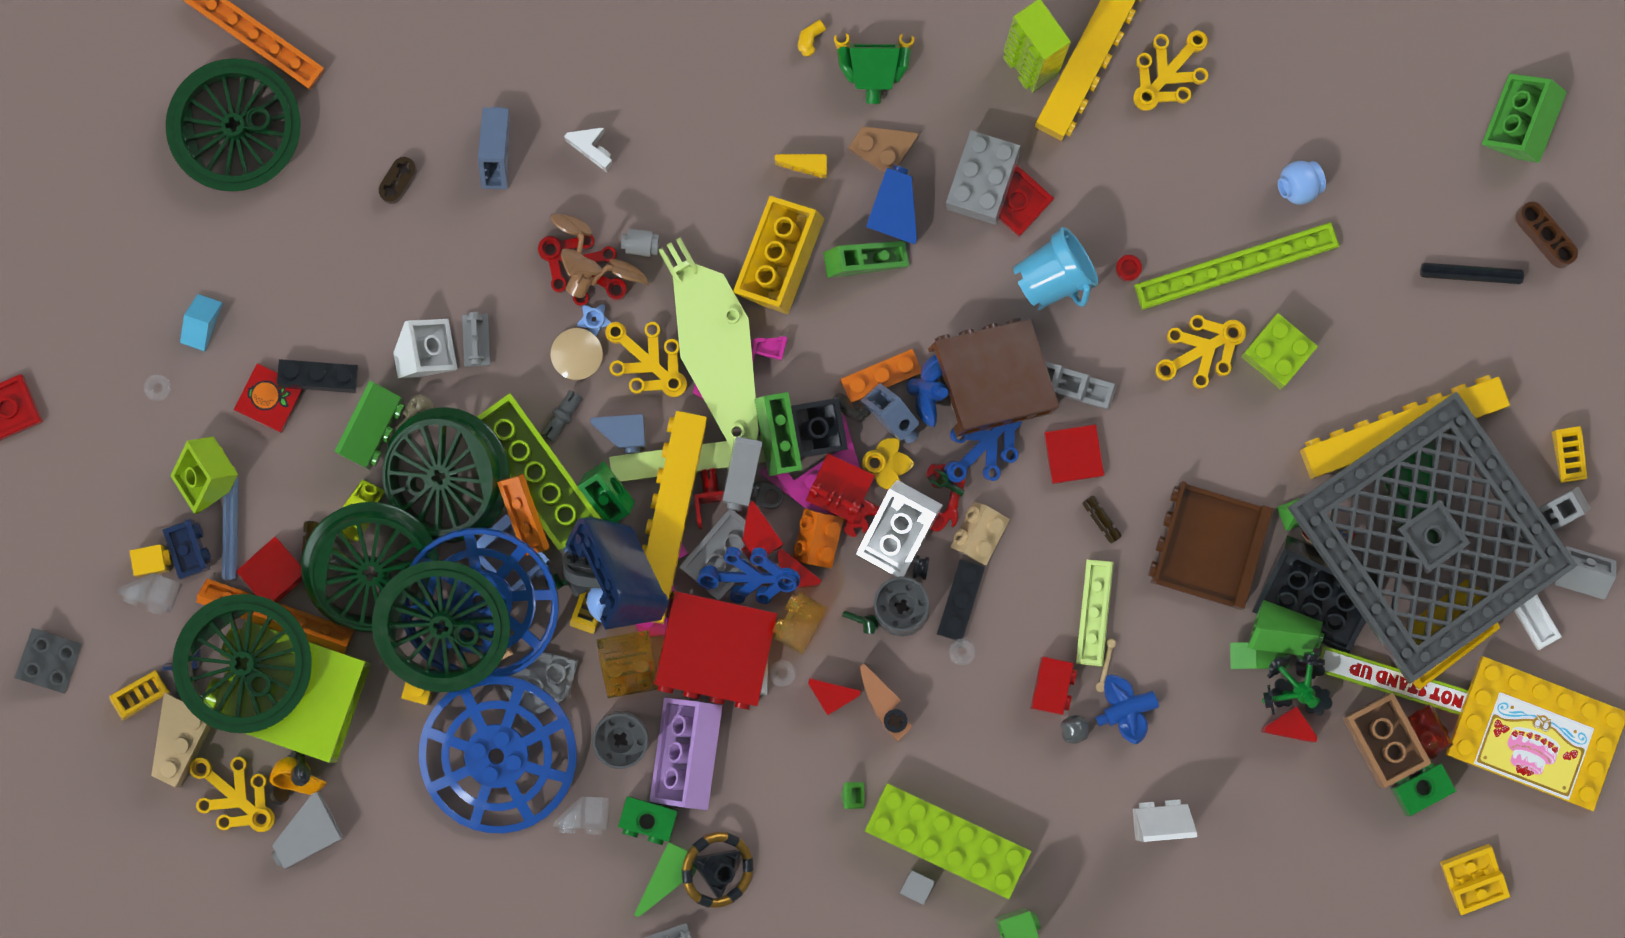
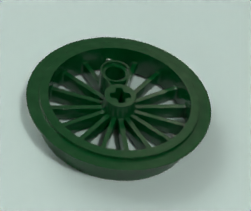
[166,58,301,192]
[383,407,510,543]
[301,502,439,632]
[372,560,510,692]
[172,594,312,733]

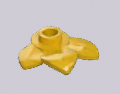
[862,438,914,490]

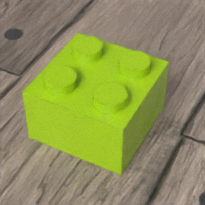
[1240,313,1318,390]

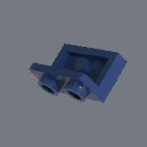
[163,518,212,580]

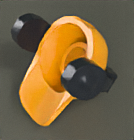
[270,751,327,805]

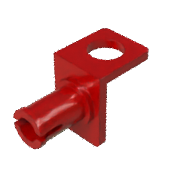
[694,468,724,529]

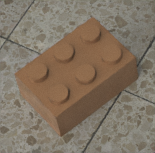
[1342,693,1431,788]

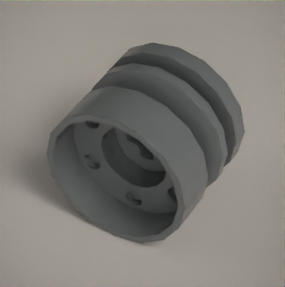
[874,576,930,637]
[592,711,648,769]

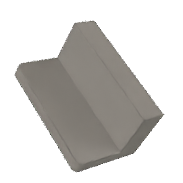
[1555,546,1616,599]

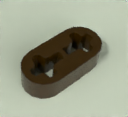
[379,157,417,204]

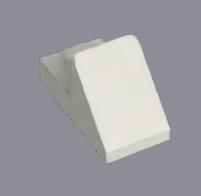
[564,128,613,173]

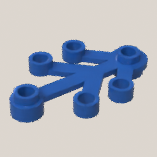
[943,421,1022,482]
[697,547,800,604]

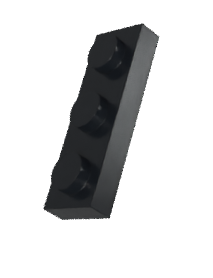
[277,359,358,393]
[936,559,985,642]

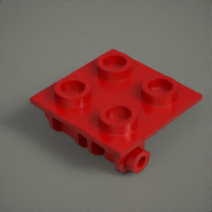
[805,453,875,523]

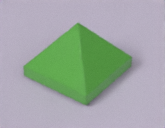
[1276,498,1301,531]
[840,782,864,809]

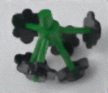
[1262,651,1333,715]

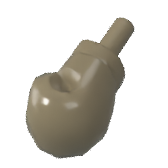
[395,394,434,430]

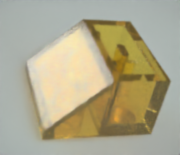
[772,592,827,655]
[597,630,658,698]

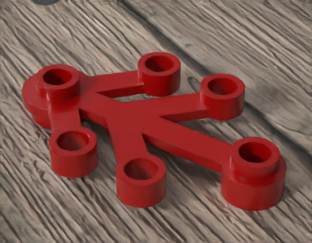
[538,234,627,307]

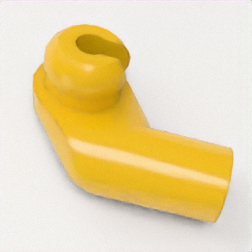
[797,19,826,57]

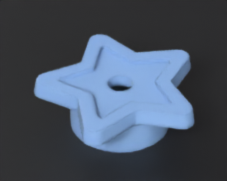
[577,304,611,336]

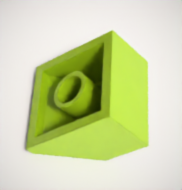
[170,436,238,514]

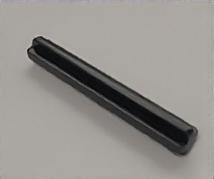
[1420,263,1524,284]

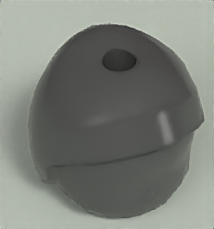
[1061,715,1089,744]

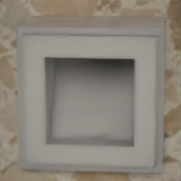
[900,869,935,905]

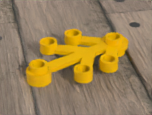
[1133,30,1208,111]
[1155,315,1246,389]
[605,322,687,397]
[189,757,275,832]

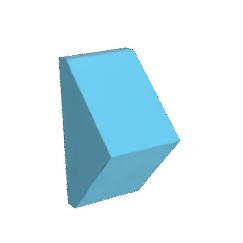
[180,294,223,352]

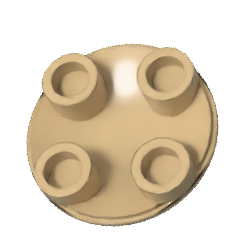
[551,328,603,381]

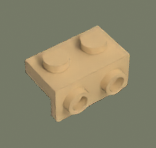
[951,502,1010,565]

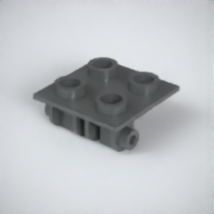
[14,628,82,694]

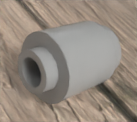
[621,229,659,257]

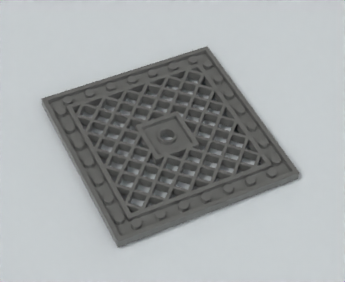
[1288,392,1578,684]

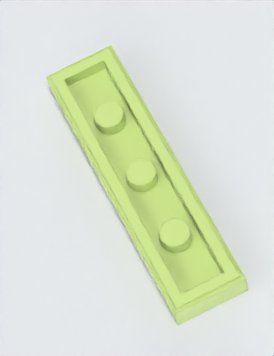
[1076,559,1114,667]

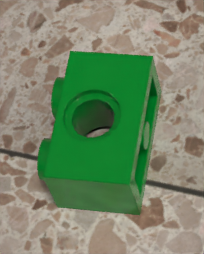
[577,461,635,522]
[1391,761,1457,816]
[618,796,678,845]

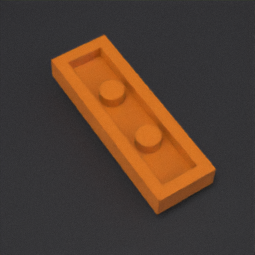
[840,349,921,404]
[497,474,550,556]

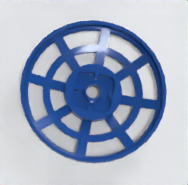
[401,528,559,676]
[419,675,577,833]

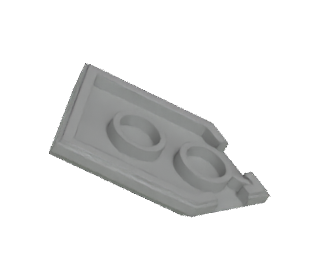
[500,652,578,724]

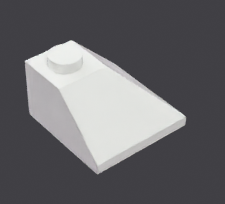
[393,319,458,379]

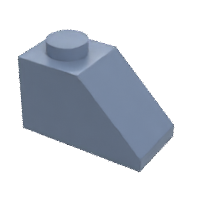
[590,414,646,454]

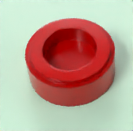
[1115,255,1142,282]

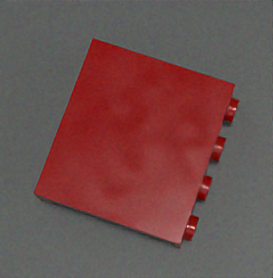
[652,591,777,710]

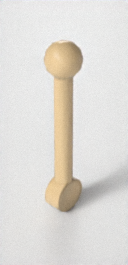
[1096,638,1116,692]

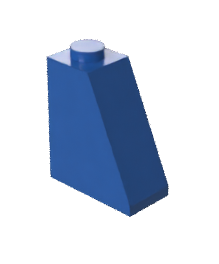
[866,165,917,244]

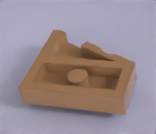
[848,126,918,173]

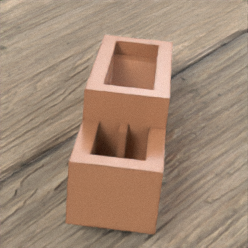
[860,663,913,742]

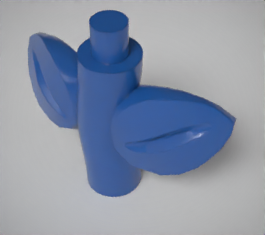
[907,355,948,427]
[1095,674,1159,744]

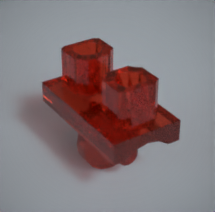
[1408,705,1453,759]

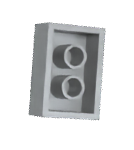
[946,130,1020,225]

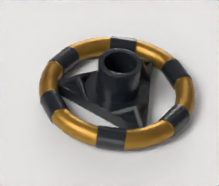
[681,832,753,908]

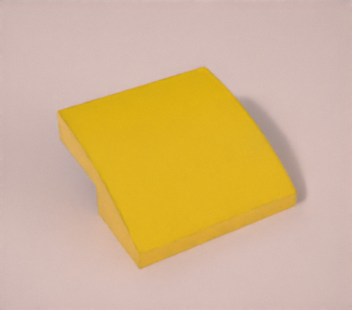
[1440,844,1510,915]

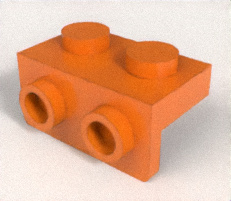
[793,509,844,569]

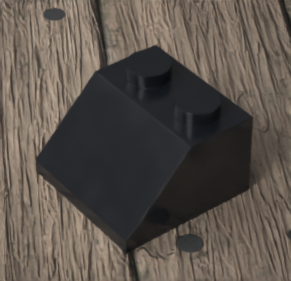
[791,398,848,458]

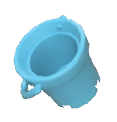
[1013,227,1098,311]

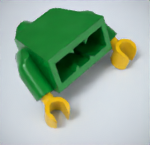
[834,33,914,104]

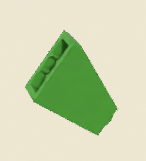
[1247,600,1325,656]

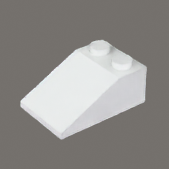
[857,480,943,577]
[1133,799,1197,842]

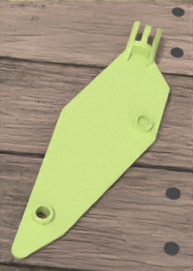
[658,237,759,449]

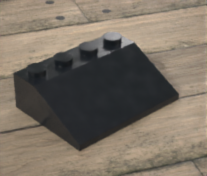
[1252,535,1384,653]

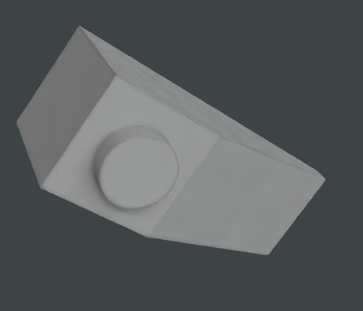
[1504,486,1591,549]

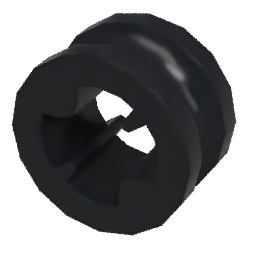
[913,555,929,580]
[884,709,907,733]

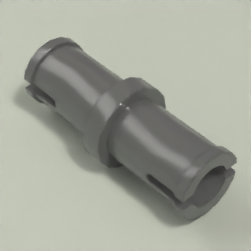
[541,390,583,442]

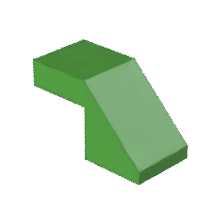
[1230,642,1290,669]

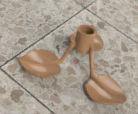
[550,214,650,298]

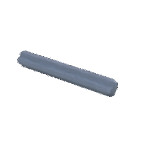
[222,478,239,580]

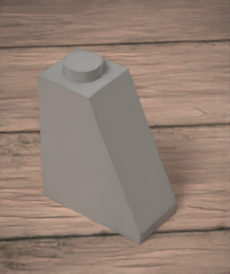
[722,436,762,511]
[272,792,344,869]

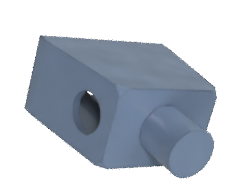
[861,383,919,443]

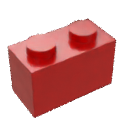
[1030,657,1077,715]

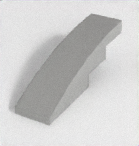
[1045,361,1117,410]

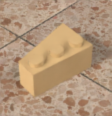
[151,693,211,788]

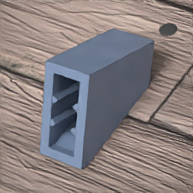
[478,107,510,189]

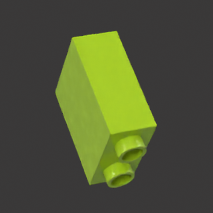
[206,620,372,763]

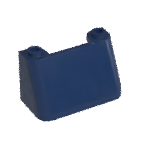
[565,517,669,630]

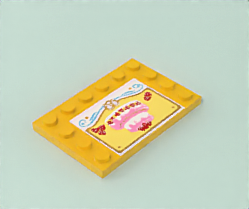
[1445,656,1625,811]

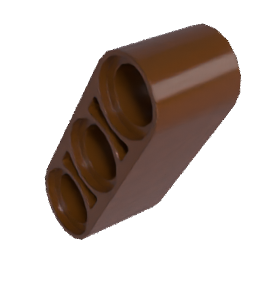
[1515,201,1578,268]

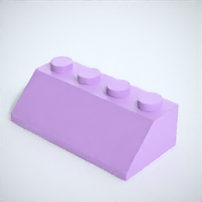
[649,698,723,810]

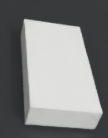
[1514,595,1562,650]

